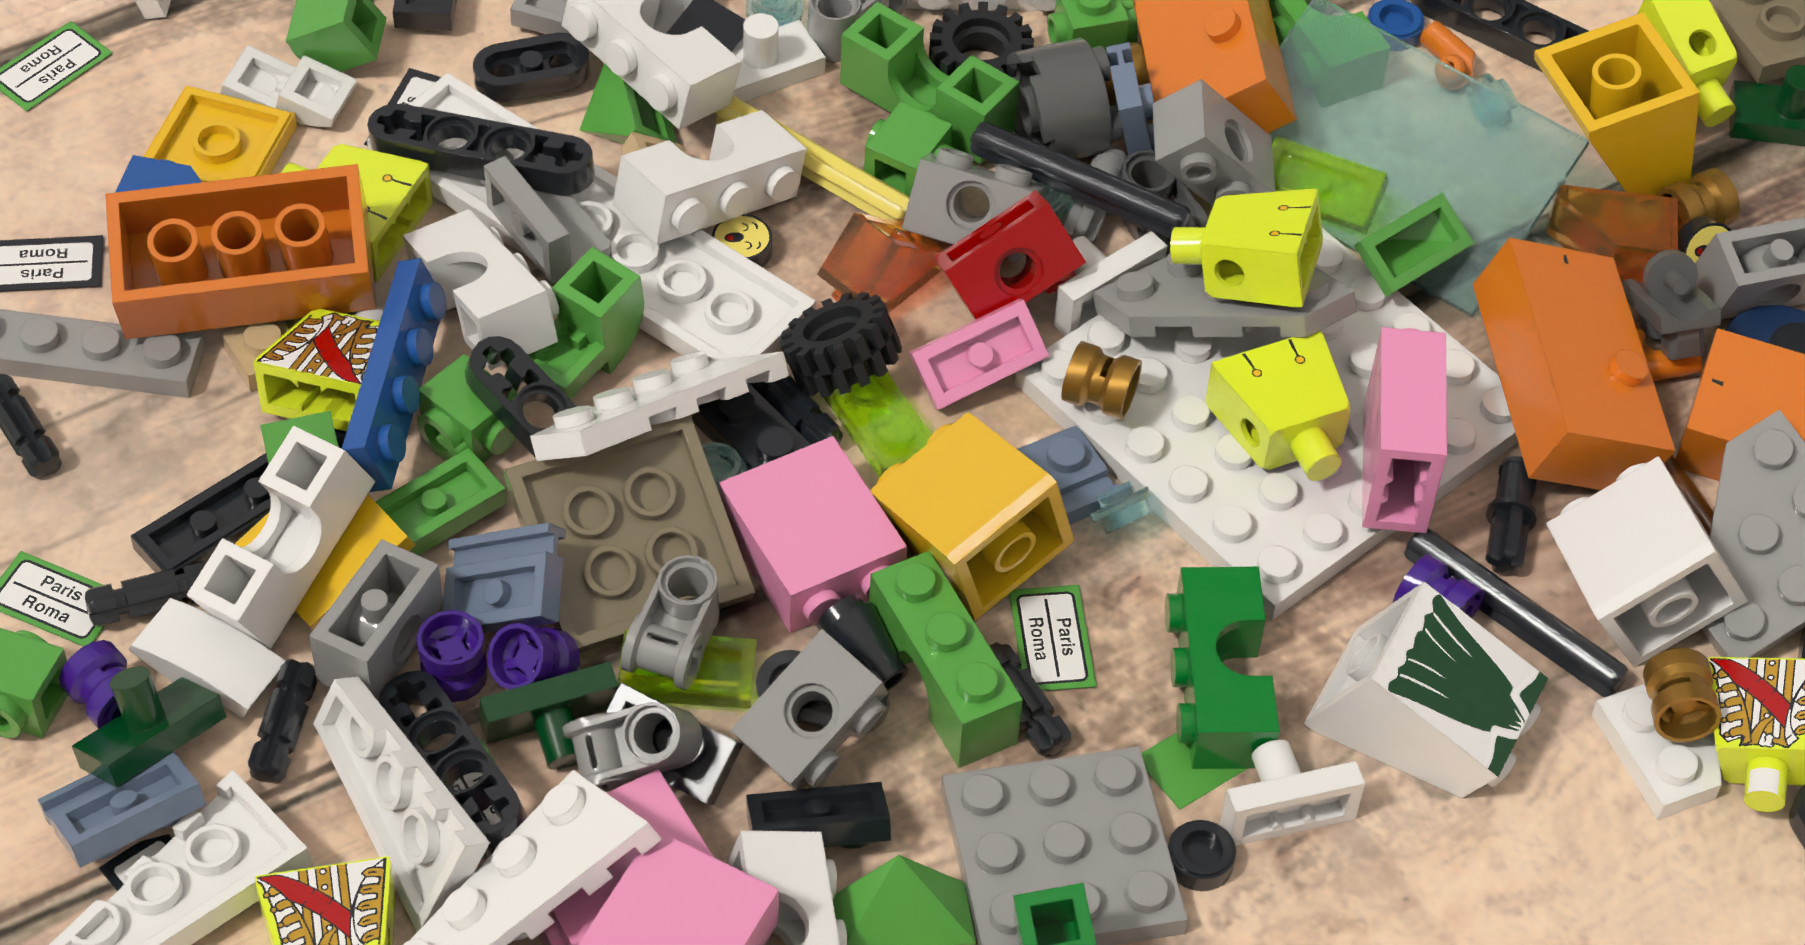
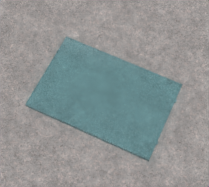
[1268,0,1589,318]

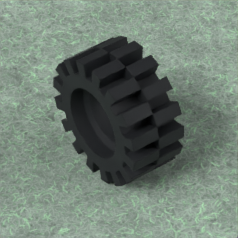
[929,1,1034,77]
[780,292,902,397]

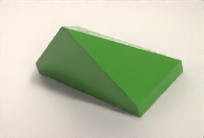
[579,63,677,144]
[1354,192,1474,297]
[833,855,976,945]

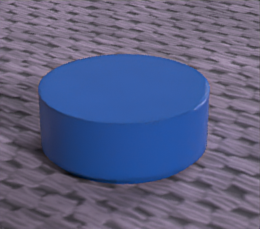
[1367,0,1424,53]

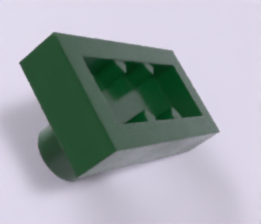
[1729,65,1805,147]
[479,661,618,770]
[72,667,227,788]

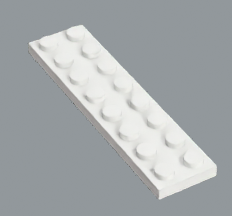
[367,72,816,361]

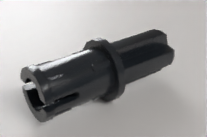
[1485,456,1538,575]

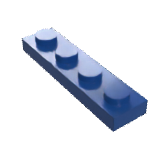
[342,258,447,492]

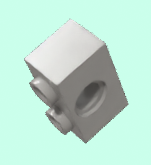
[1152,79,1275,206]
[901,147,1044,263]
[1695,217,1805,320]
[309,539,443,701]
[730,629,888,790]

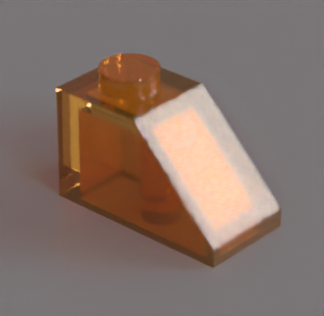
[1546,184,1678,283]
[817,212,946,312]

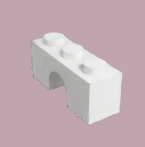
[562,0,742,130]
[612,110,807,245]
[403,209,559,370]
[187,426,375,649]
[726,831,847,945]

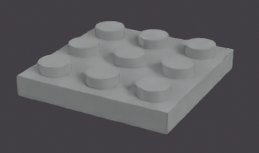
[941,746,1188,945]

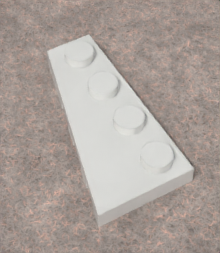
[530,352,789,461]
[313,677,490,932]
[49,770,313,945]
[403,770,662,945]

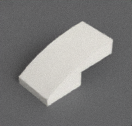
[220,45,357,127]
[129,598,286,719]

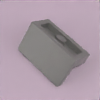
[484,156,612,284]

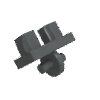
[1622,249,1721,360]

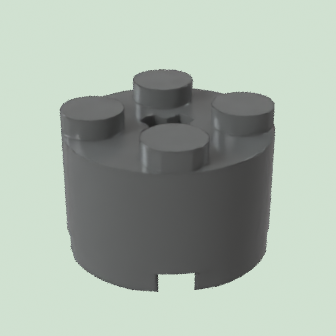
[1006,38,1123,160]

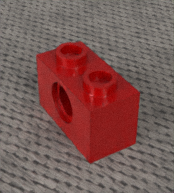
[934,190,1087,320]

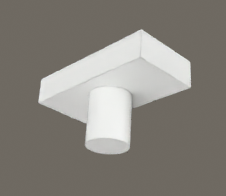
[732,13,826,102]
[1054,231,1167,336]
[1219,740,1365,846]

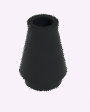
[816,594,908,691]

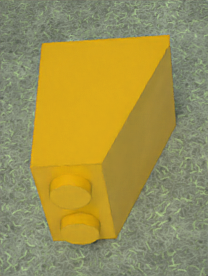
[1534,12,1700,207]
[870,412,1075,621]

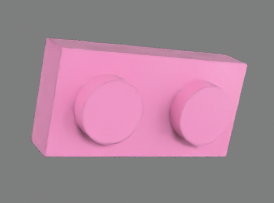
[908,299,1050,410]

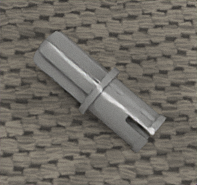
[1063,146,1128,244]

